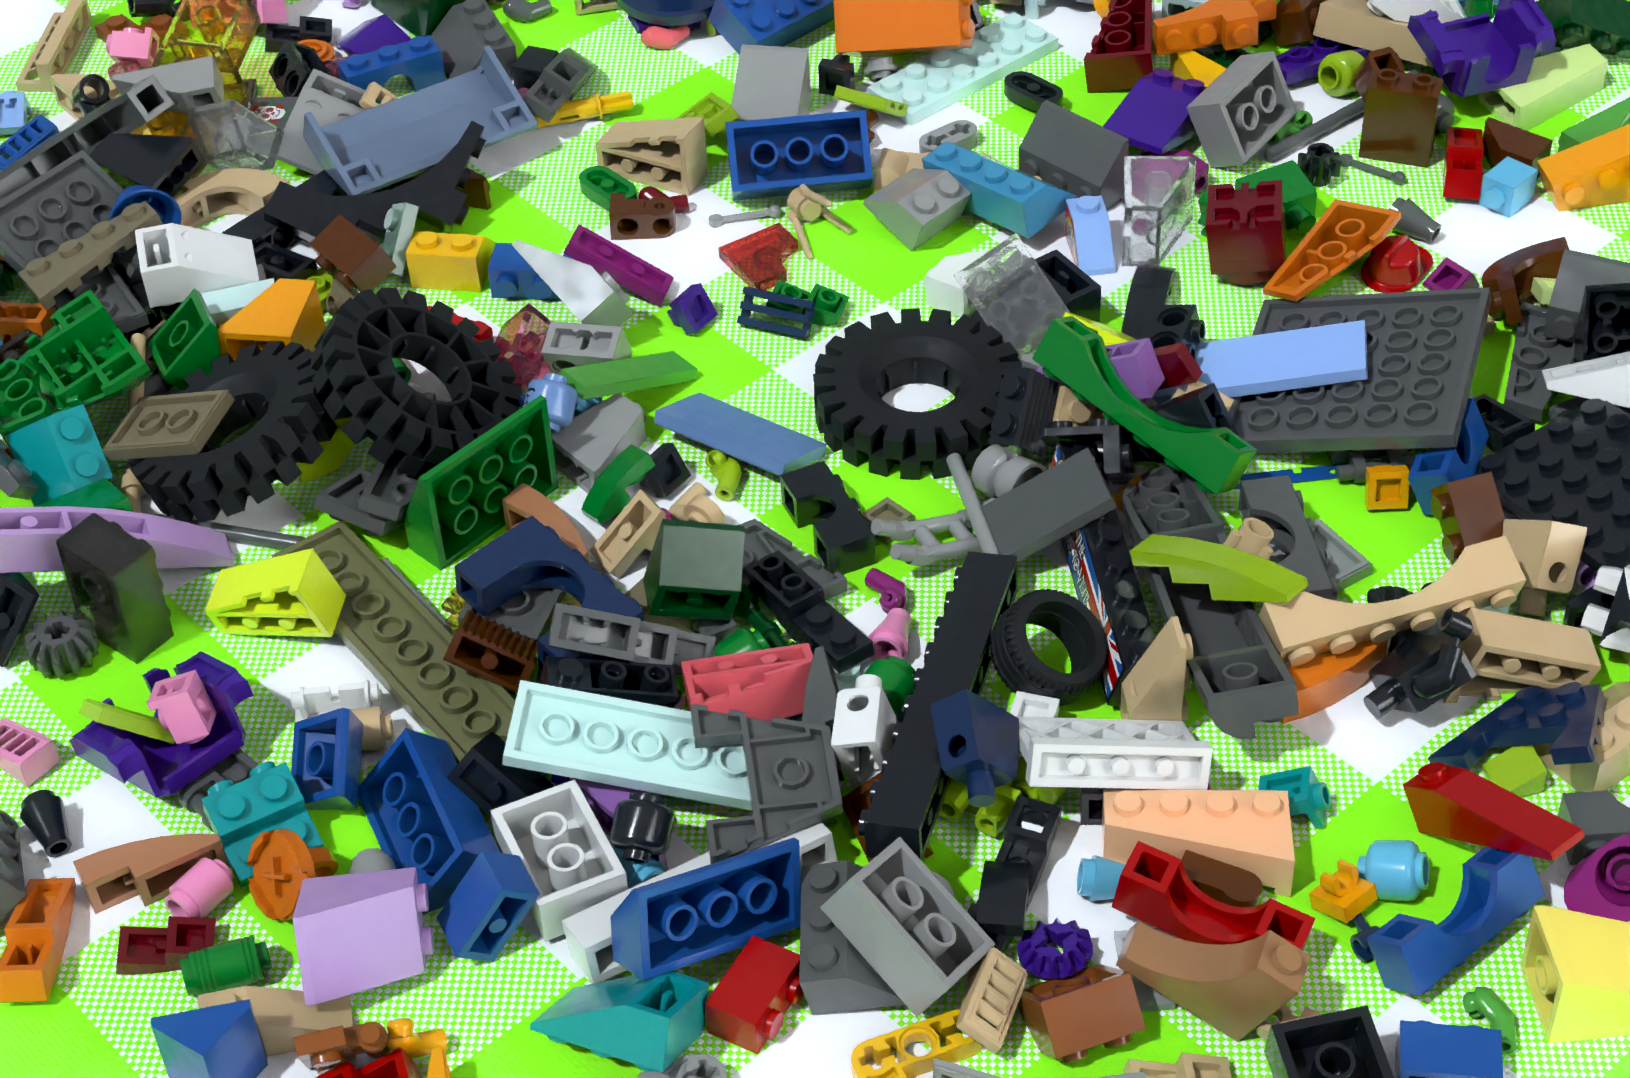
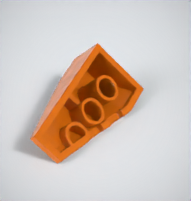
[1263,199,1402,302]

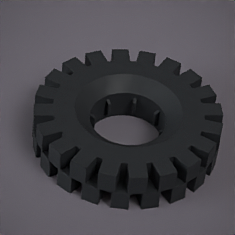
[311,288,522,477]
[813,308,1023,480]
[128,341,338,523]

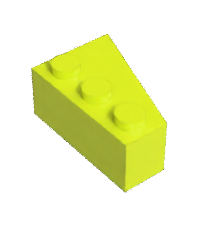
[204,548,346,637]

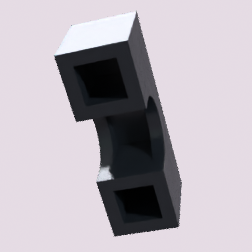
[780,461,879,575]

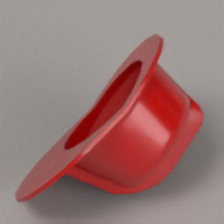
[1361,234,1433,293]

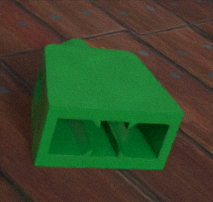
[1235,160,1317,234]

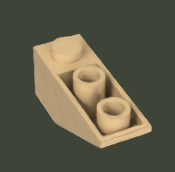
[1120,616,1193,721]

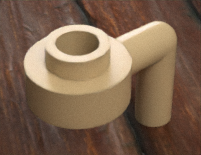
[668,482,725,524]

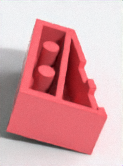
[681,643,813,721]

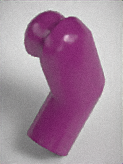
[865,568,908,614]

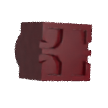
[1206,180,1287,285]

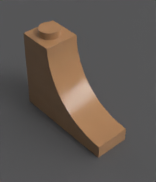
[1116,921,1311,1042]

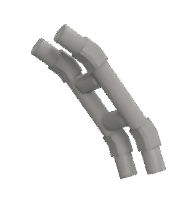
[870,497,995,566]

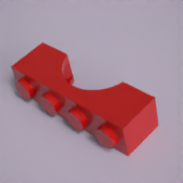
[1111,841,1316,951]

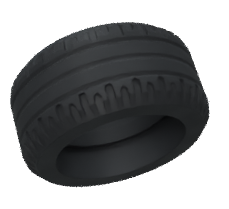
[990,589,1108,707]

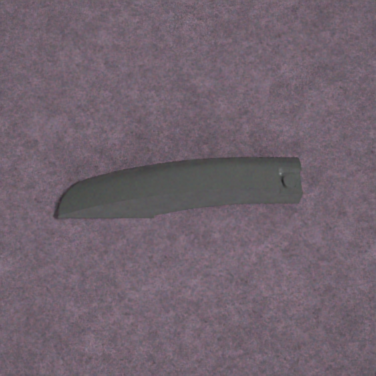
[1122,464,1298,739]

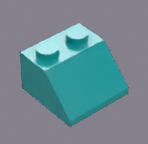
[5,404,113,506]

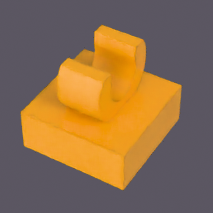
[1365,465,1410,510]
[1309,859,1378,924]

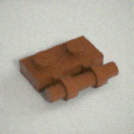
[293,1022,391,1074]

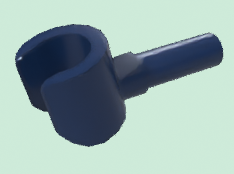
[1350,913,1379,962]

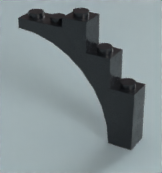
[264,121,487,242]

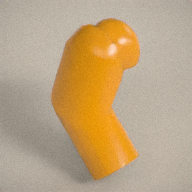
[386,1018,448,1058]

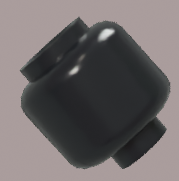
[610,793,674,864]

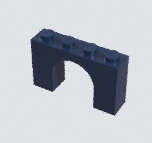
[455,516,644,670]

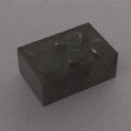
[56,513,174,664]

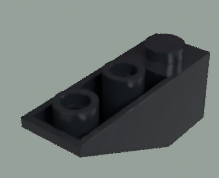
[539,656,678,706]

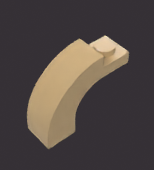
[174,168,289,228]

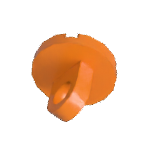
[247,828,338,921]

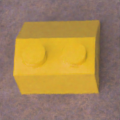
[405,231,496,292]

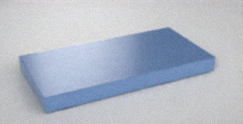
[654,392,827,476]

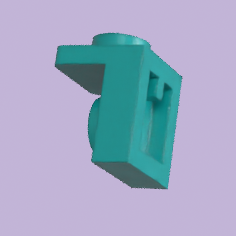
[1258,766,1331,829]

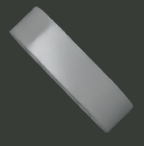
[919,120,977,153]

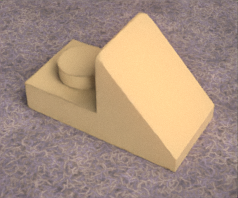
[589,489,666,579]

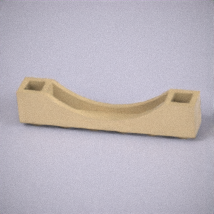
[1259,535,1526,666]

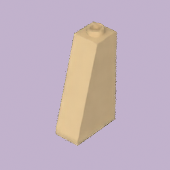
[1313,0,1434,68]

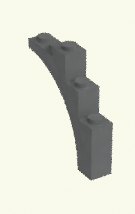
[0,74,174,200]

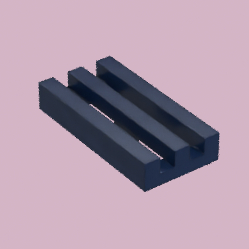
[737,287,816,338]

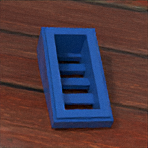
[0,114,59,171]

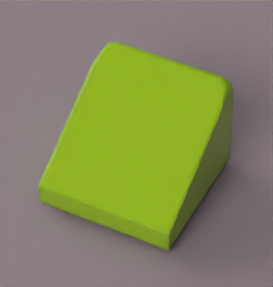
[1482,745,1547,797]

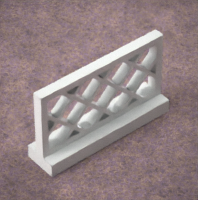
[1018,717,1213,790]

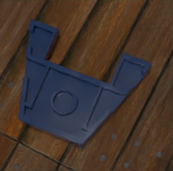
[1428,682,1605,771]

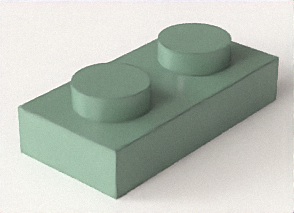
[380,202,419,277]

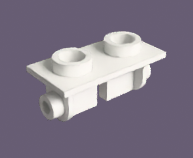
[291,680,382,722]

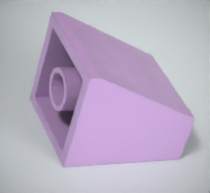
[293,867,434,1006]

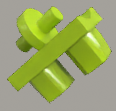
[939,778,1021,837]

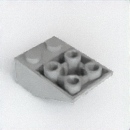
[272,69,376,175]

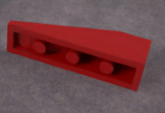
[1403,762,1585,861]

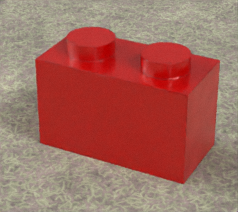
[704,935,804,1055]

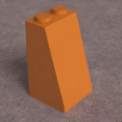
[834,0,975,58]

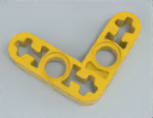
[851,1009,983,1078]

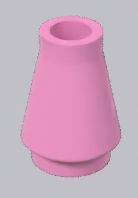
[868,608,911,660]

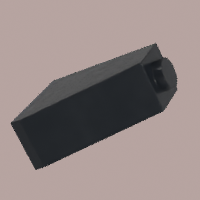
[89,133,205,197]
[1120,383,1240,464]

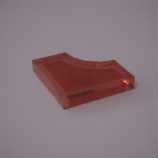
[718,223,798,290]

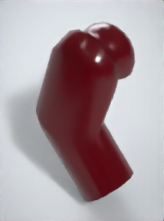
[638,186,689,214]

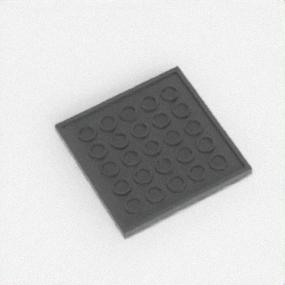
[1228,287,1492,453]

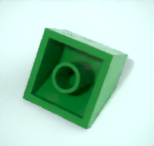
[148,288,220,391]

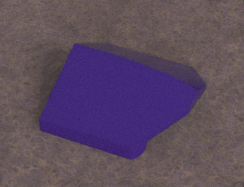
[335,14,411,54]

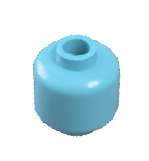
[1357,840,1429,901]

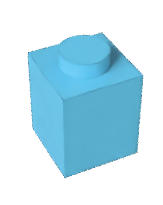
[1479,156,1538,218]

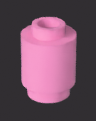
[164,858,234,918]

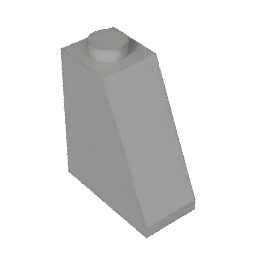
[551,393,646,494]

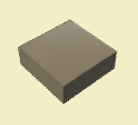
[862,497,915,545]

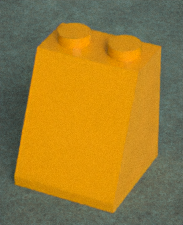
[217,278,326,362]

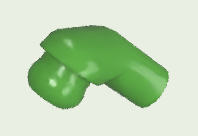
[1267,110,1313,145]
[1462,987,1517,1054]

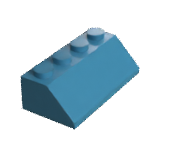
[922,141,1077,238]

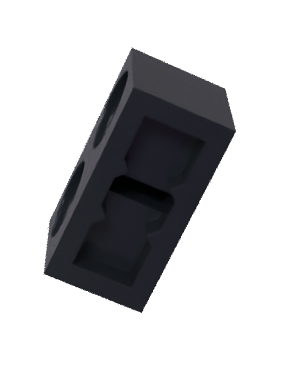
[268,39,331,97]
[1138,304,1206,361]

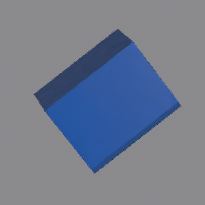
[291,708,363,810]
[151,999,268,1078]

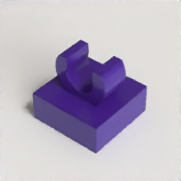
[667,283,718,335]

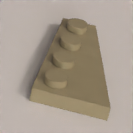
[18,201,163,311]

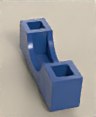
[1367,847,1545,996]

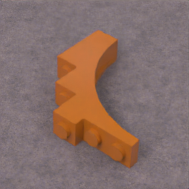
[1153,0,1277,56]

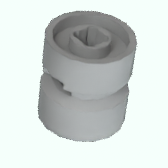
[971,445,1046,499]

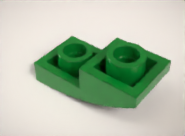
[766,280,850,325]
[581,444,655,525]

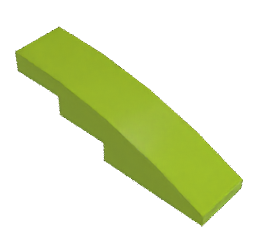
[1130,534,1308,603]

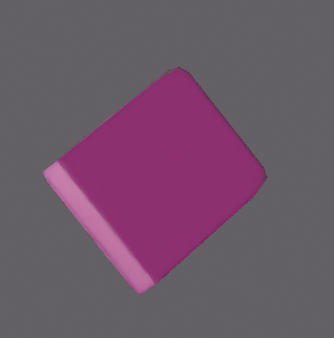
[1422,257,1480,291]

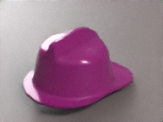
[1564,834,1630,922]

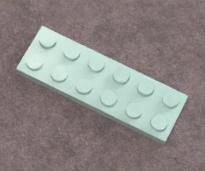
[867,12,1059,126]
[502,680,752,811]

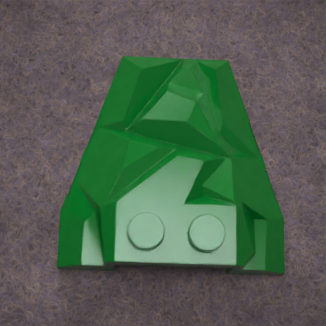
[0,289,152,437]

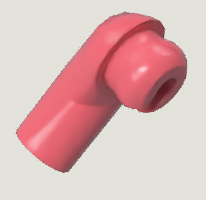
[641,25,690,50]

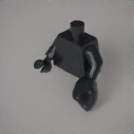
[1363,585,1477,719]

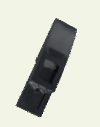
[744,550,875,674]

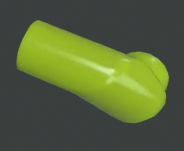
[705,449,742,502]

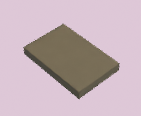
[102,390,235,461]

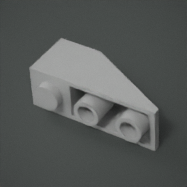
[112,55,225,115]

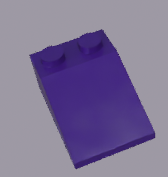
[1103,69,1207,155]

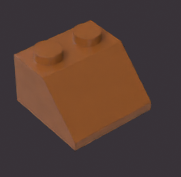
[1017,964,1146,1063]

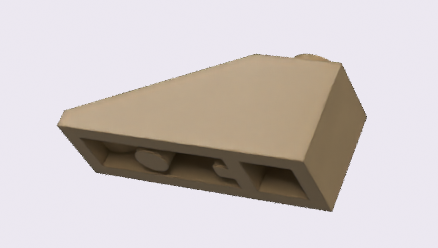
[198,986,354,1057]

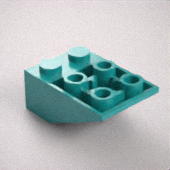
[530,971,709,1072]

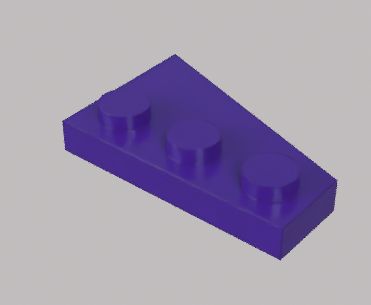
[1276,36,1371,85]

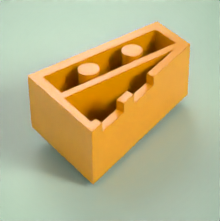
[1537,124,1630,211]

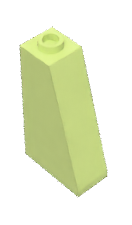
[1479,44,1608,131]

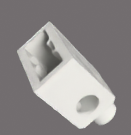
[831,674,897,788]

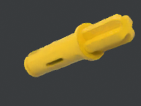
[534,91,634,129]

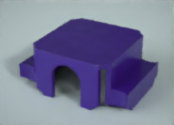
[1407,0,1557,97]
[69,651,254,798]

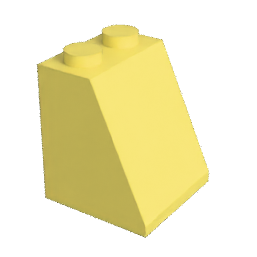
[1520,905,1630,1044]

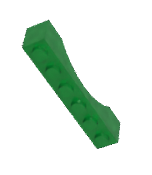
[1032,316,1257,495]

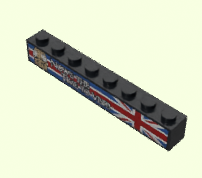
[1046,440,1155,707]

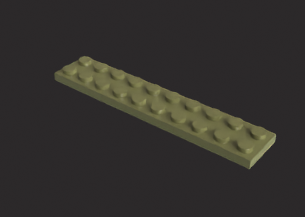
[271,521,543,774]

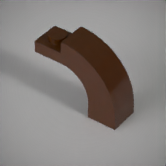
[1481,237,1569,325]

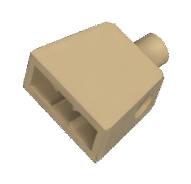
[1503,519,1587,617]

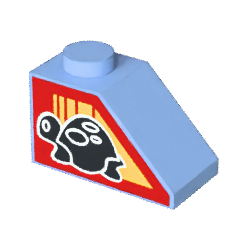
[1065,195,1115,276]

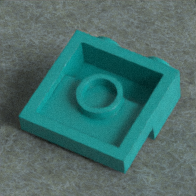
[202,761,324,888]

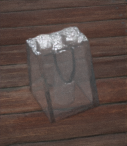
[1121,156,1197,266]

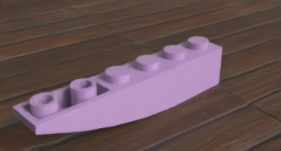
[0,506,234,573]

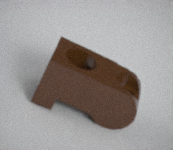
[609,193,676,240]
[1181,850,1262,907]

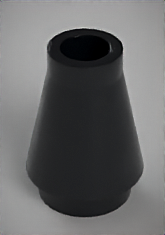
[20,790,72,857]

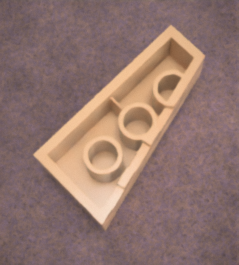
[1102,789,1295,897]

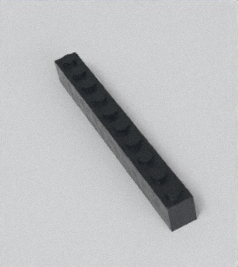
[858,551,1018,861]

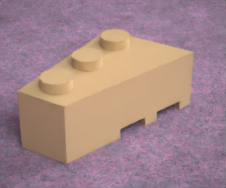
[596,117,708,196]
[1443,607,1601,704]

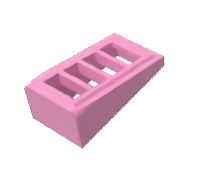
[0,718,61,787]

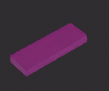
[563,224,674,306]

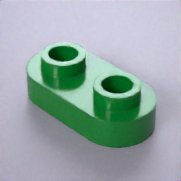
[579,166,637,210]

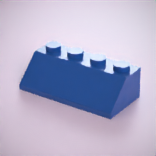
[359,728,500,915]
[610,837,801,981]

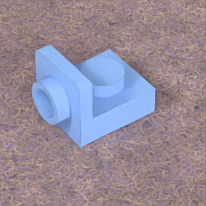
[0,91,31,135]

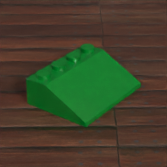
[404,395,559,570]

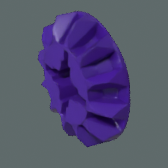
[1017,917,1093,979]

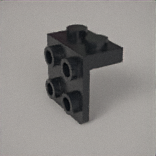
[1039,419,1135,484]

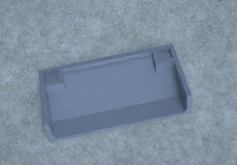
[303,45,538,196]

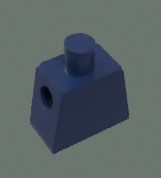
[931,689,1019,807]

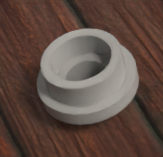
[864,57,897,81]

